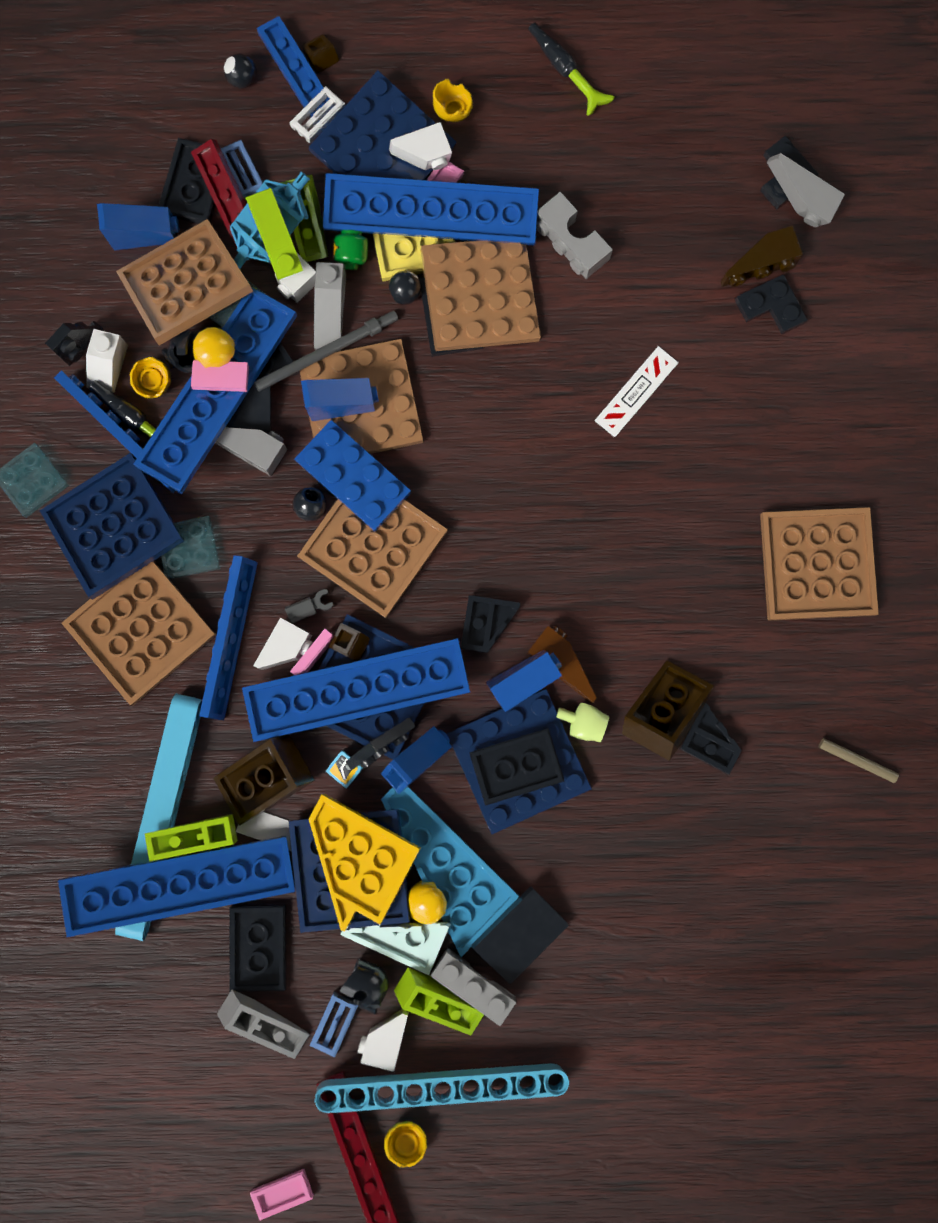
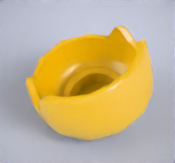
[433,79,473,122]
[193,327,235,368]
[130,357,171,399]
[407,880,447,924]
[384,1121,427,1167]

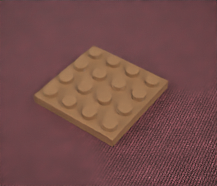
[116,219,253,345]
[420,241,541,351]
[300,339,423,454]
[297,500,448,618]
[760,508,879,621]
[62,561,216,706]

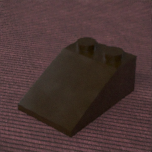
[622,660,714,761]
[213,734,315,826]

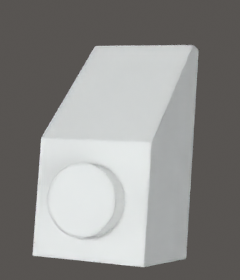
[389,122,452,170]
[275,252,316,303]
[86,329,128,393]
[253,618,313,670]
[358,1009,409,1072]

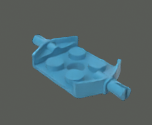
[230,171,310,269]

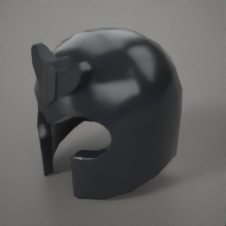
[162,329,201,373]
[337,958,389,1014]

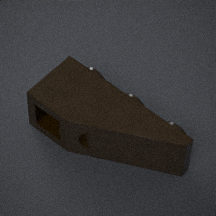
[720,225,803,287]

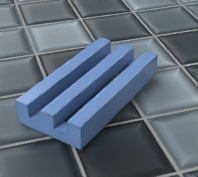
[221,140,263,199]
[310,992,358,1057]

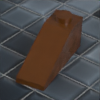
[527,626,597,703]

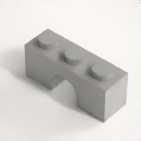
[536,192,612,279]
[431,947,516,1026]

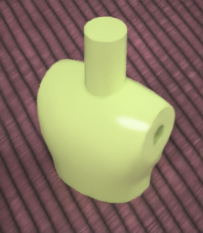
[556,703,609,743]

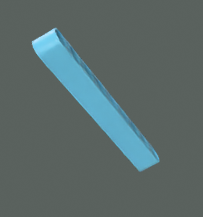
[115,693,202,941]
[315,1063,569,1113]

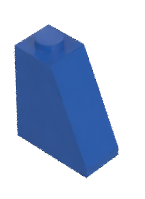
[97,203,179,250]
[301,378,379,421]
[486,650,562,712]
[381,726,452,794]

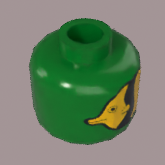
[333,230,368,270]

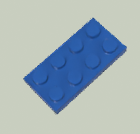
[295,420,411,532]

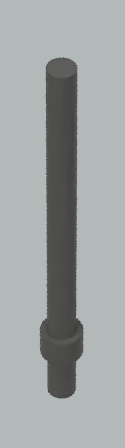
[254,311,398,391]

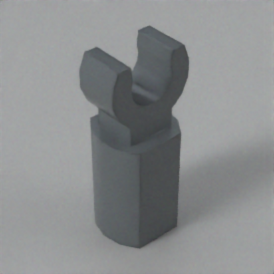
[285,589,334,624]

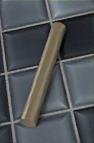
[819,738,899,783]

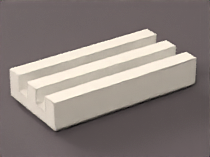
[290,87,345,144]

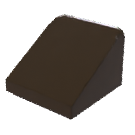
[302,34,339,73]
[329,623,370,661]

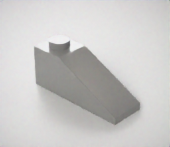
[767,153,845,227]
[314,262,346,351]
[215,427,287,476]
[217,990,309,1059]

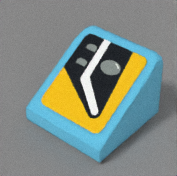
[326,750,363,789]

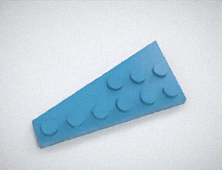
[381,787,519,957]

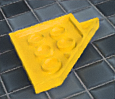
[309,794,421,932]

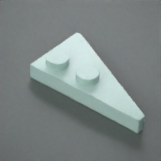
[340,922,451,975]

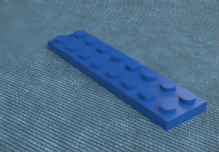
[323,173,539,245]
[134,287,297,494]
[242,639,470,742]
[58,836,295,937]

